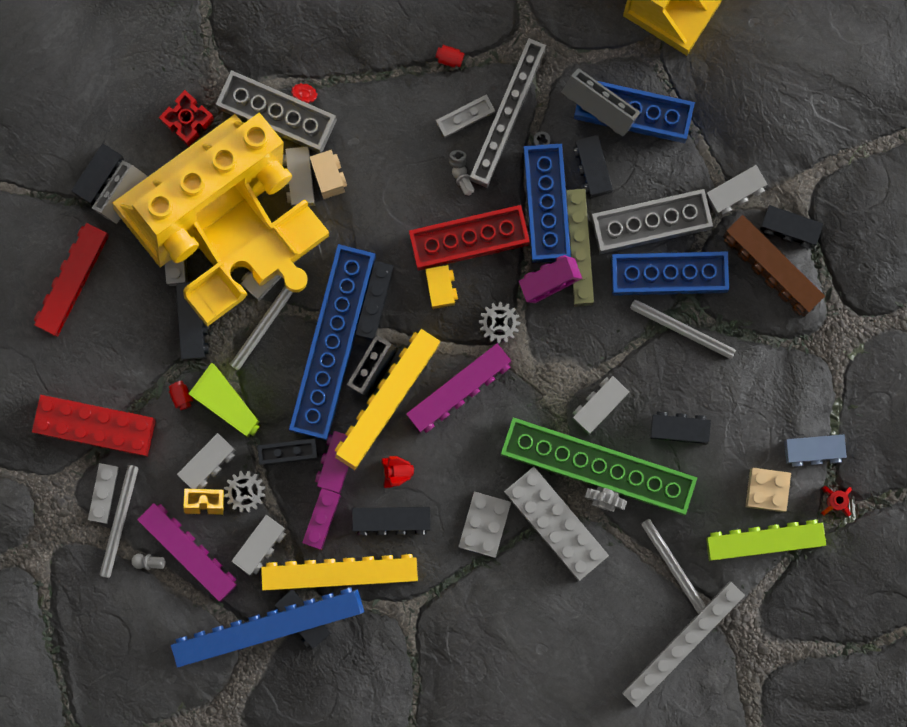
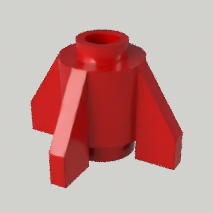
[381,456,414,488]
[821,486,852,517]

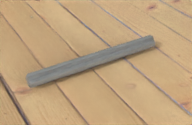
[230,286,293,370]
[630,300,736,359]
[100,465,138,578]
[641,519,705,614]

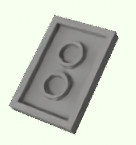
[459,491,511,558]

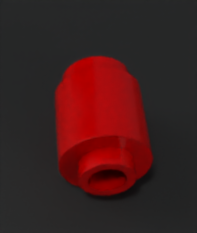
[435,45,465,68]
[168,381,193,411]

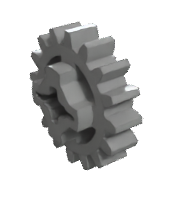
[479,302,521,344]
[224,471,266,513]
[585,487,627,512]

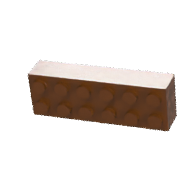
[723,215,825,317]

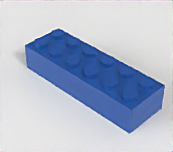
[574,81,695,143]
[523,144,571,263]
[611,252,729,296]

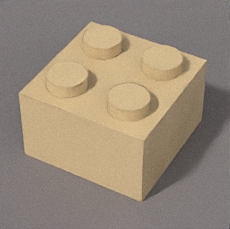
[310,150,347,199]
[745,468,791,512]

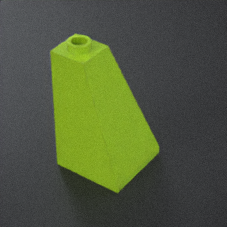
[189,363,259,437]

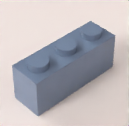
[784,434,847,467]

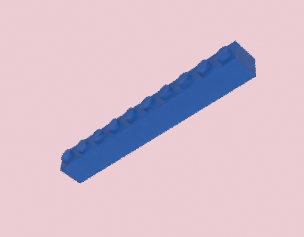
[171,588,364,668]

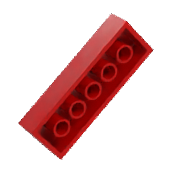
[409,205,530,271]
[32,395,156,457]

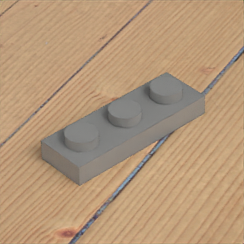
[436,94,495,138]
[88,463,119,524]

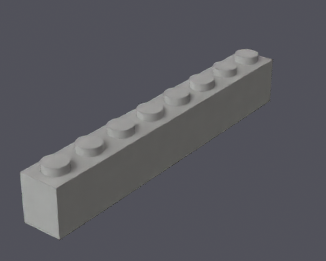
[470,38,546,188]
[622,582,745,708]

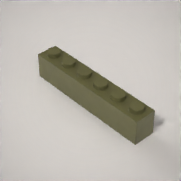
[566,189,594,307]

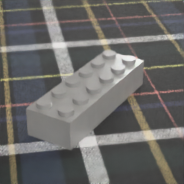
[216,70,337,153]
[591,189,713,254]
[504,467,609,581]

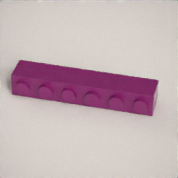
[406,343,512,433]
[137,503,237,602]

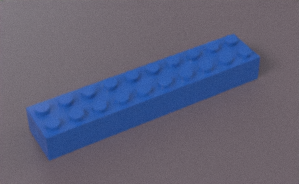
[289,244,376,441]

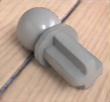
[452,166,474,196]
[132,554,166,570]

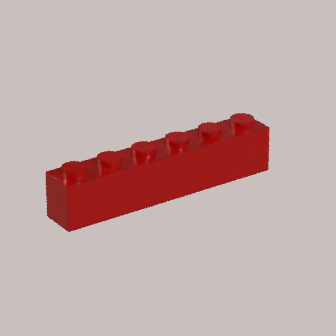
[34,223,109,337]

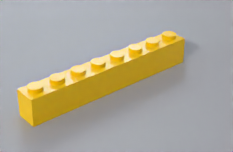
[335,329,440,470]
[261,554,418,591]

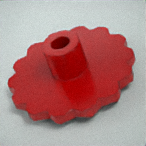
[291,83,317,103]

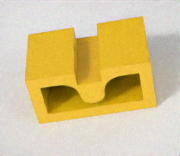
[425,265,458,309]
[184,489,224,515]

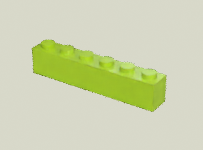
[706,520,826,561]

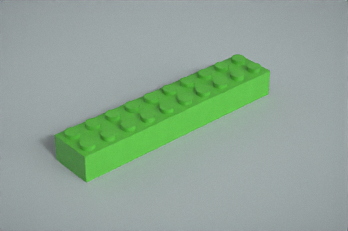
[501,417,697,516]

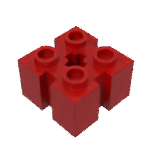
[159,90,215,147]

